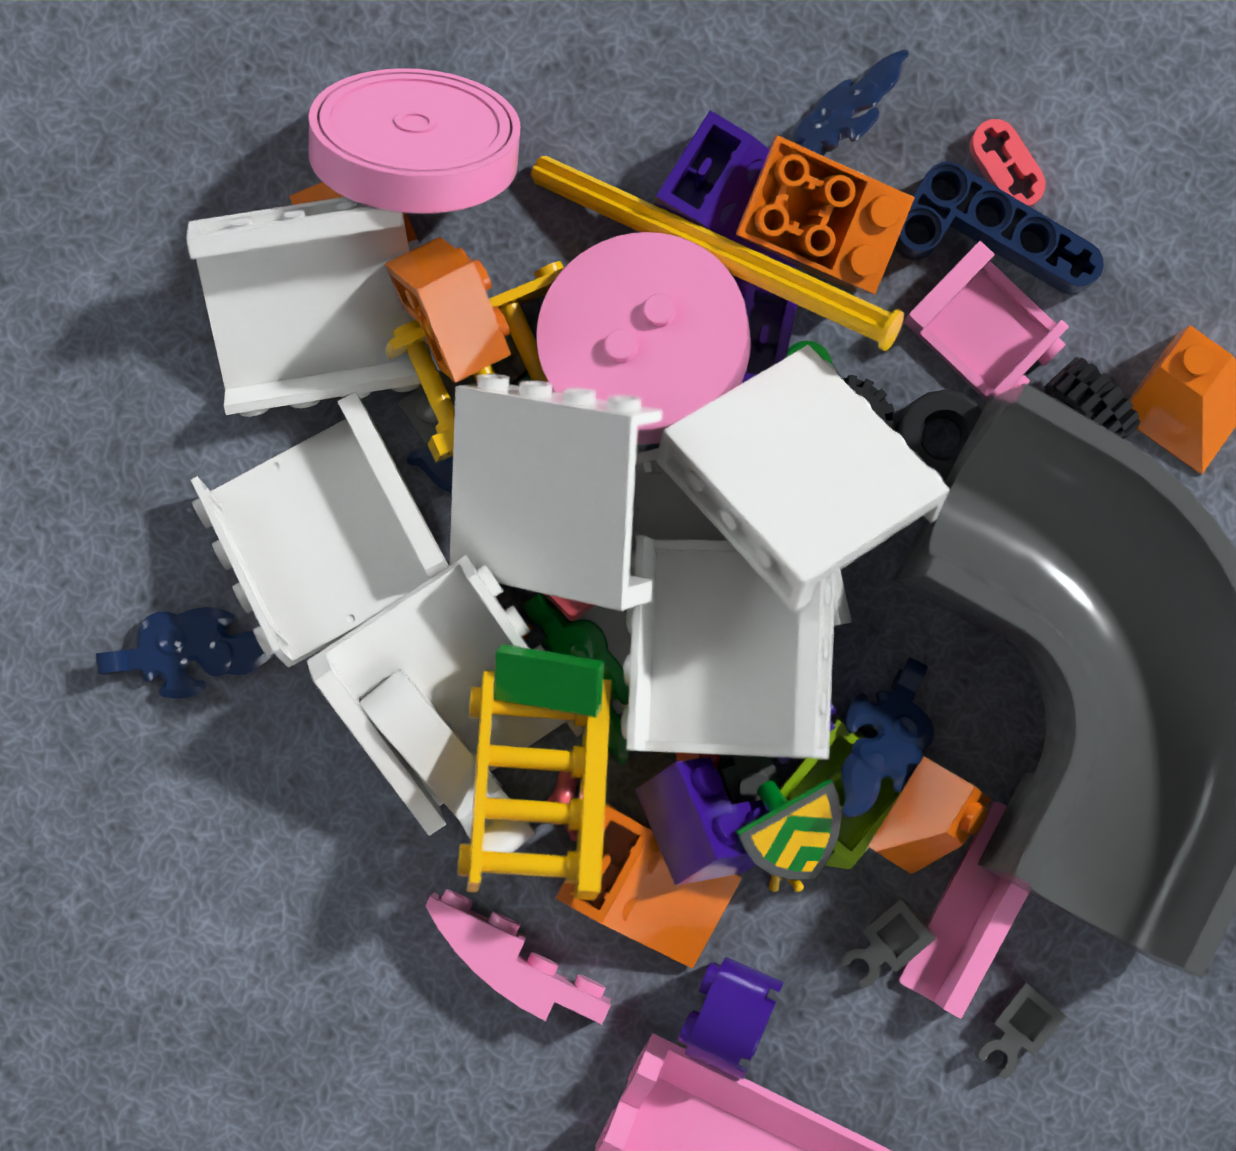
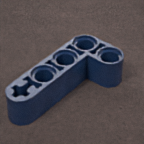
[895,162,1104,294]

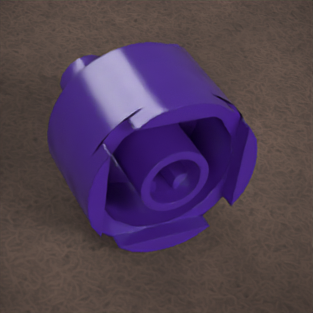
[678,957,784,1080]

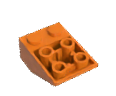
[736,135,915,294]
[555,803,742,969]

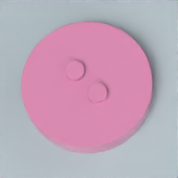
[309,68,521,213]
[537,232,751,444]

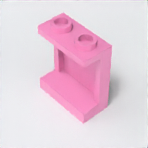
[903,241,1069,402]

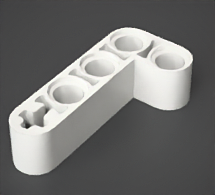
[359,668,536,852]

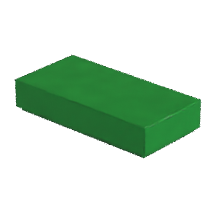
[494,644,604,717]

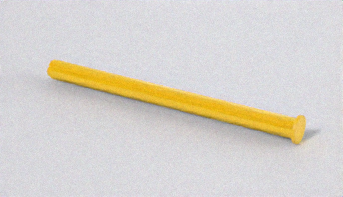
[531,156,904,351]

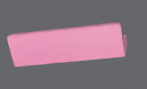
[898,801,1029,1019]

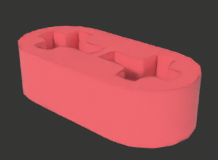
[970,119,1046,208]

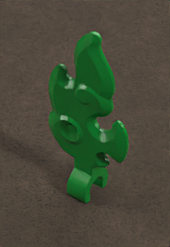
[523,593,631,765]

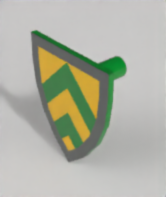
[737,779,842,880]

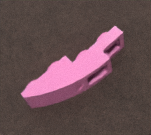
[426,889,611,1024]

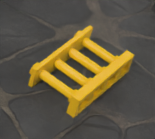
[385,261,565,463]
[458,671,611,900]

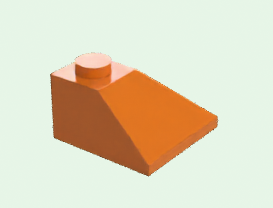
[1129,325,1236,475]
[868,756,992,874]

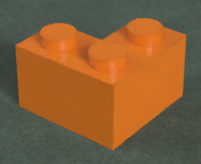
[385,237,511,383]

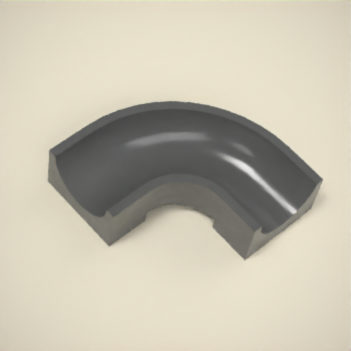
[893,383,1236,978]

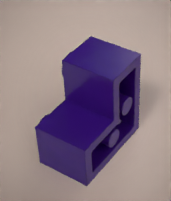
[635,757,770,886]

